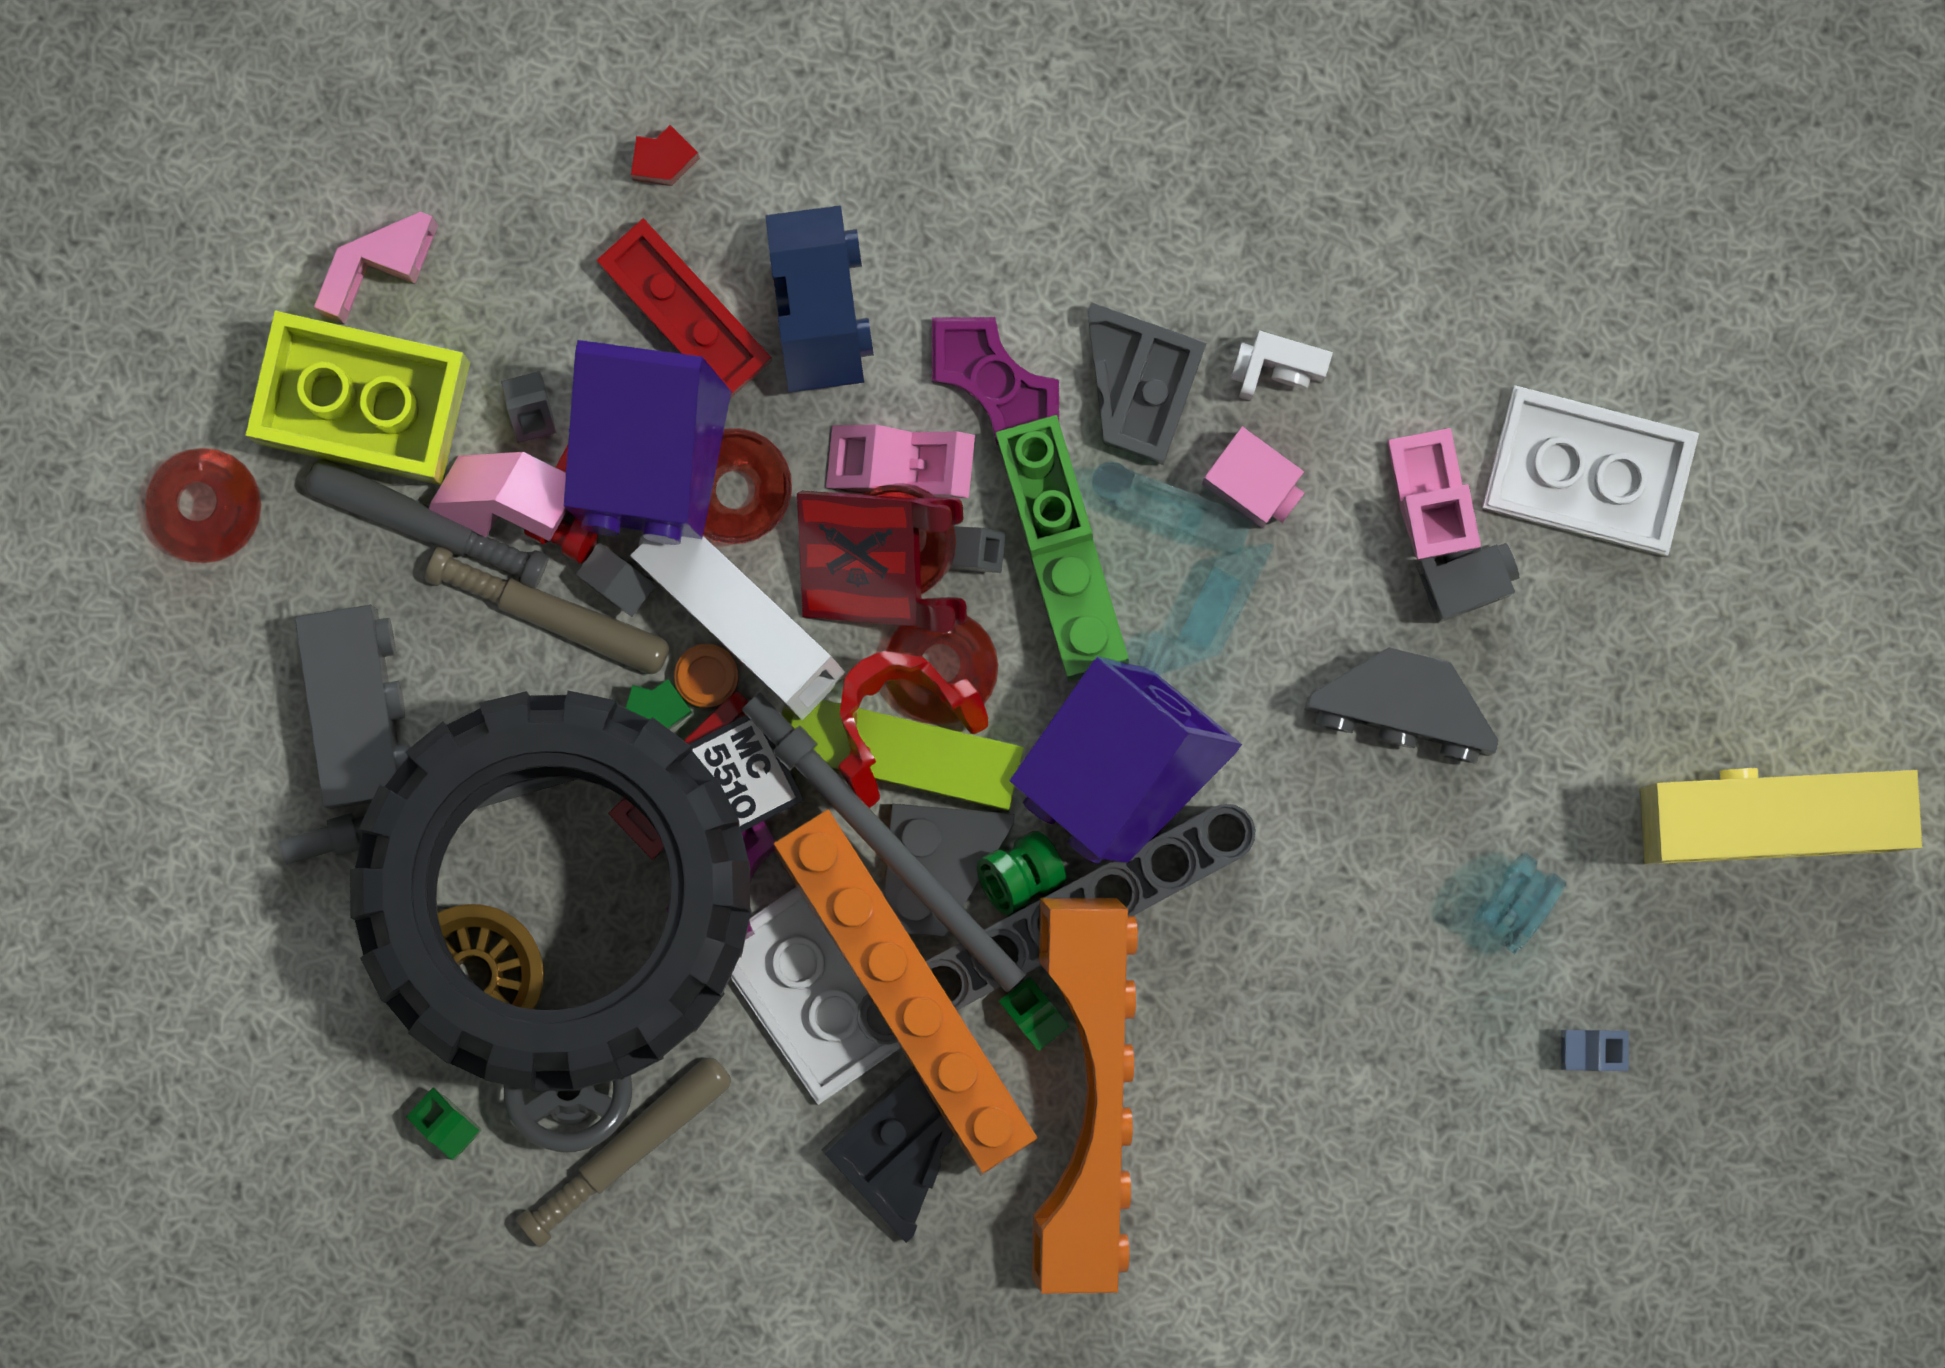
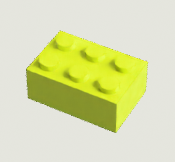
[245,311,471,485]

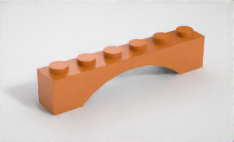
[774,809,1038,1176]
[1032,898,1138,1294]

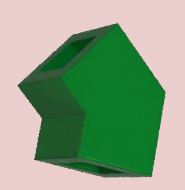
[625,679,693,730]
[999,976,1070,1051]
[406,1087,482,1160]

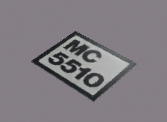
[689,715,804,832]

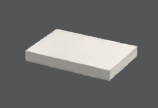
[1482,385,1699,557]
[731,887,901,1105]

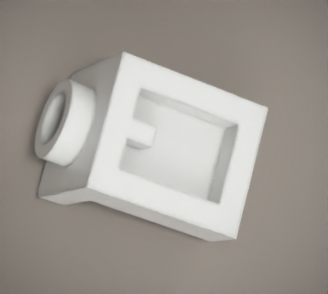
[1231,331,1333,401]

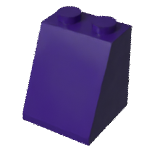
[564,340,732,545]
[1009,656,1242,863]

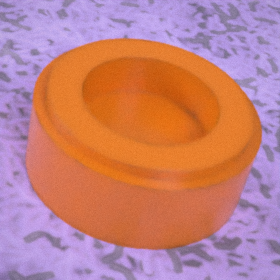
[674,644,739,708]

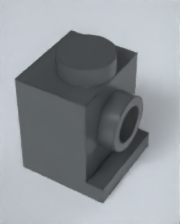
[1415,543,1519,623]

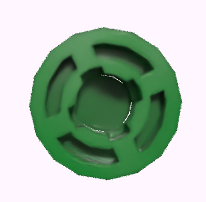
[977,831,1066,916]

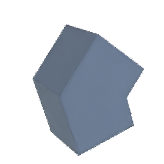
[1561,1030,1629,1071]

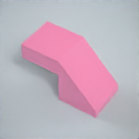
[314,212,438,324]
[826,424,975,498]
[1387,428,1481,560]
[429,452,567,541]

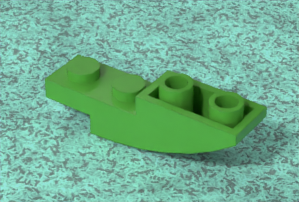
[996,415,1129,682]

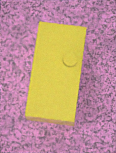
[1640,768,1922,864]

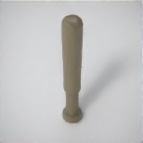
[425,547,669,675]
[516,1058,731,1247]

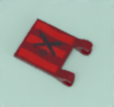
[797,490,967,633]

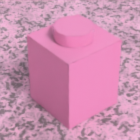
[1202,426,1305,528]

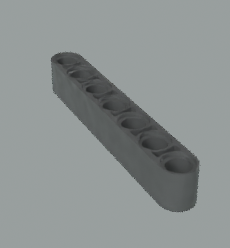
[857,804,1256,1045]

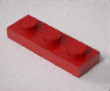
[596,218,773,399]

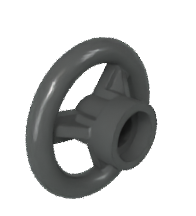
[504,1075,632,1152]

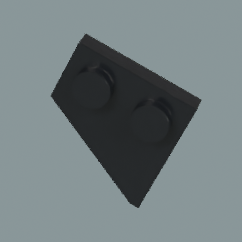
[821,1066,954,1243]

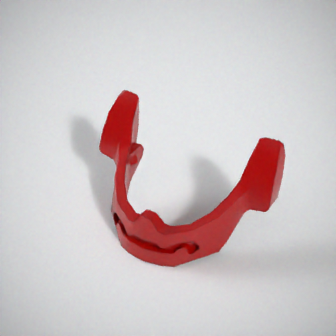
[838,651,989,808]

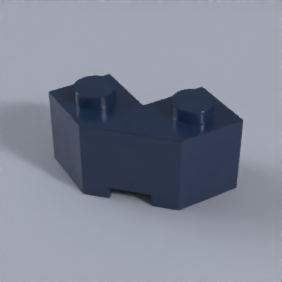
[765,205,874,393]

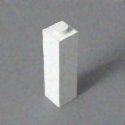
[630,536,847,720]

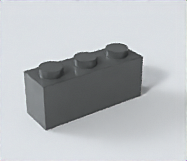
[295,604,410,809]

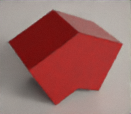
[631,125,700,186]

